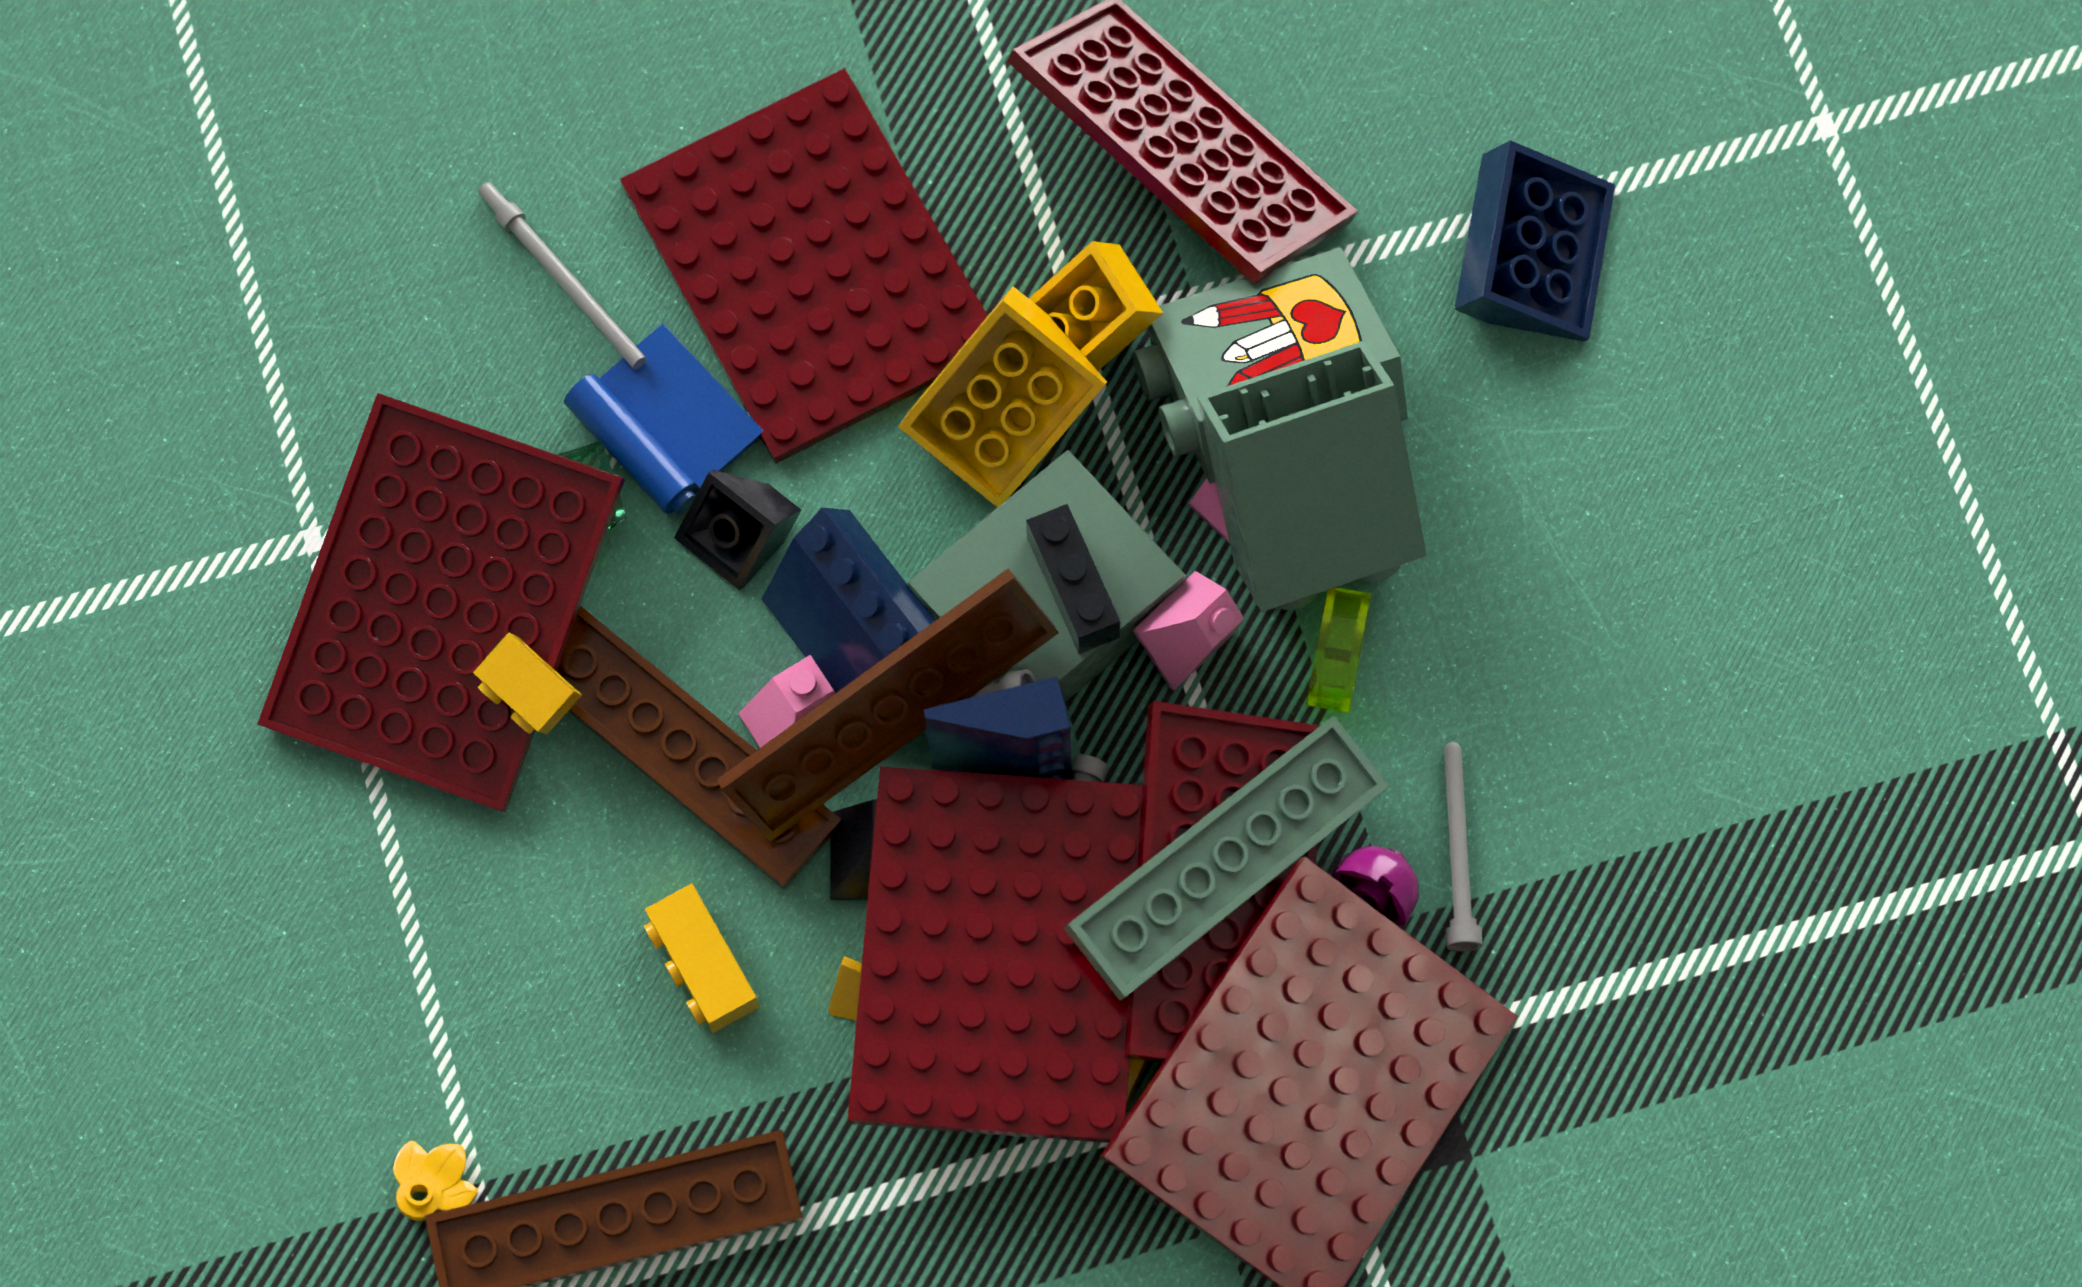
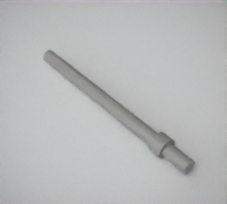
[478,182,647,370]

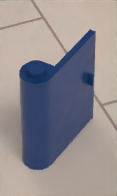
[564,323,764,514]

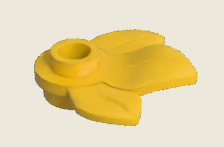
[393,1141,478,1221]

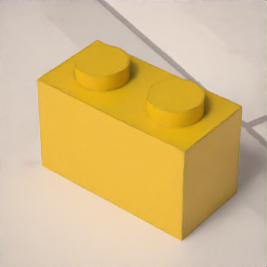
[473,632,582,735]

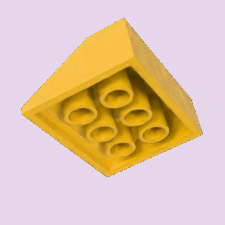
[898,286,1107,508]

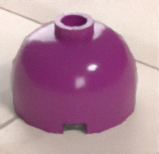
[1331,846,1419,927]

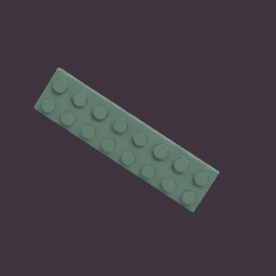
[1064,715,1389,1001]

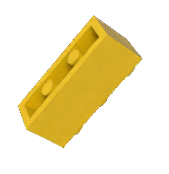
[643,883,760,1034]

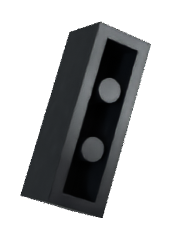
[1026,504,1120,654]

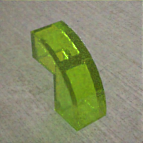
[1306,587,1371,713]

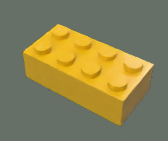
[1029,241,1164,371]

